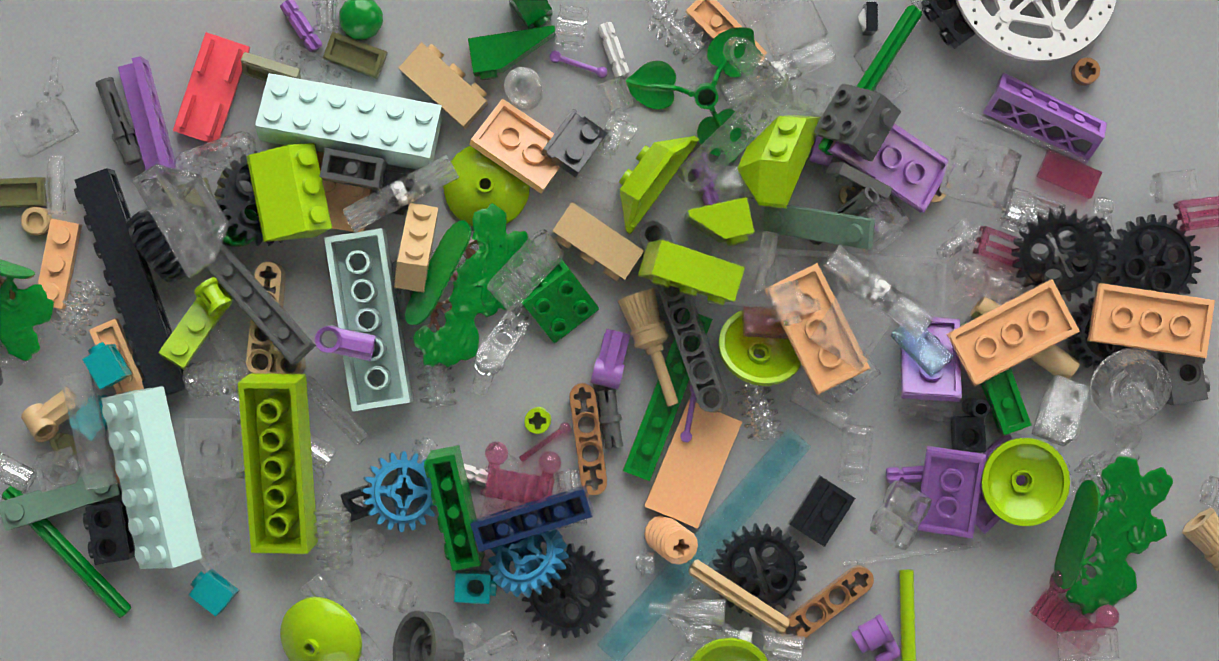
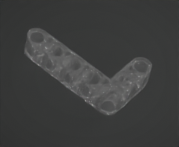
[677,37,794,191]

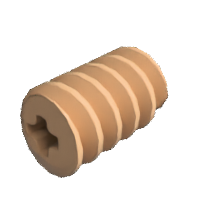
[644,515,698,564]

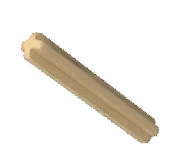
[688,560,789,633]

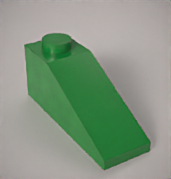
[509,0,553,29]
[468,25,556,80]

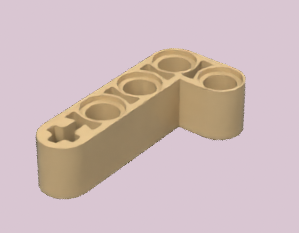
[246,262,306,374]

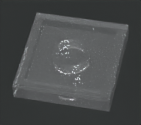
[810,289,892,371]

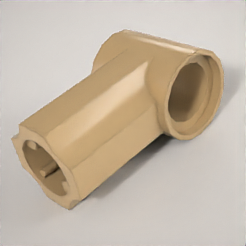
[21,386,83,442]

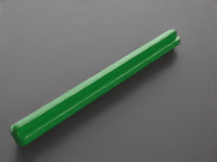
[818,5,922,155]
[1,486,132,618]

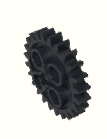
[214,151,284,246]
[1011,207,1109,302]
[1105,214,1202,295]
[712,523,807,617]
[521,543,616,639]

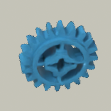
[361,451,437,532]
[488,529,568,598]

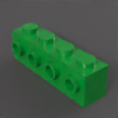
[424,445,485,571]

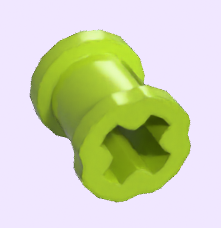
[194,278,232,317]
[524,407,551,434]

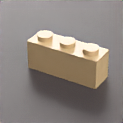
[398,42,488,130]
[552,202,644,282]
[394,203,438,292]

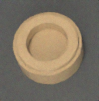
[21,206,52,236]

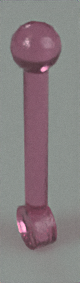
[519,422,571,462]

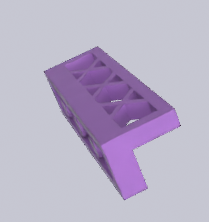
[118,56,178,180]
[983,72,1107,163]

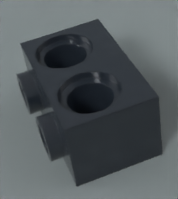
[921,0,976,49]
[83,500,135,565]

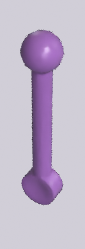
[550,50,608,78]
[680,385,696,442]

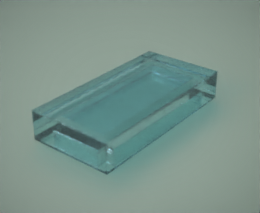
[891,316,954,377]

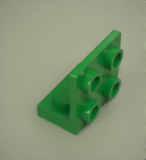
[514,256,599,343]

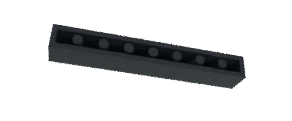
[74,168,192,396]

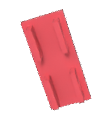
[173,32,251,146]

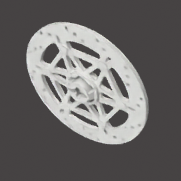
[956,0,1116,62]

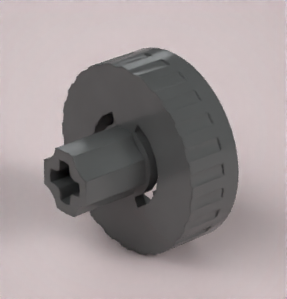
[393,610,465,661]

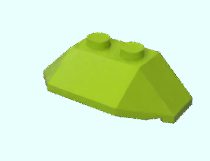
[737,115,821,208]
[619,136,699,235]

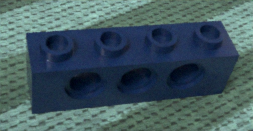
[470,485,594,552]

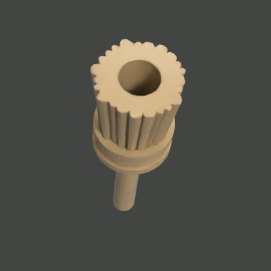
[618,288,679,406]
[1182,508,1219,571]

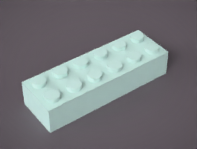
[255,73,442,172]
[324,228,413,412]
[101,386,202,569]

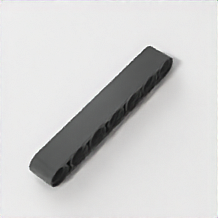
[639,220,728,413]

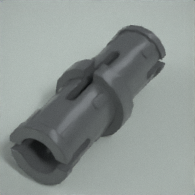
[597,389,624,449]

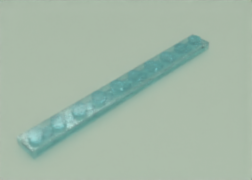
[597,427,811,661]

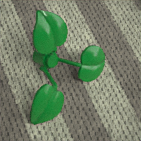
[625,27,757,162]

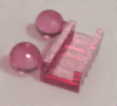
[481,441,561,504]
[1029,570,1120,655]

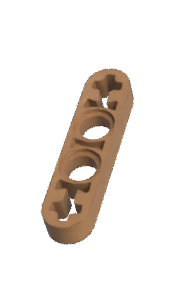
[570,383,607,495]
[777,565,874,645]

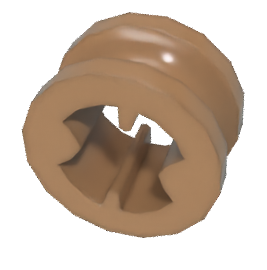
[1071,58,1100,86]

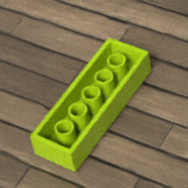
[238,374,318,554]

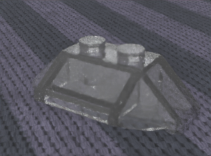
[132,164,229,278]

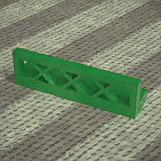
[960,322,1032,435]

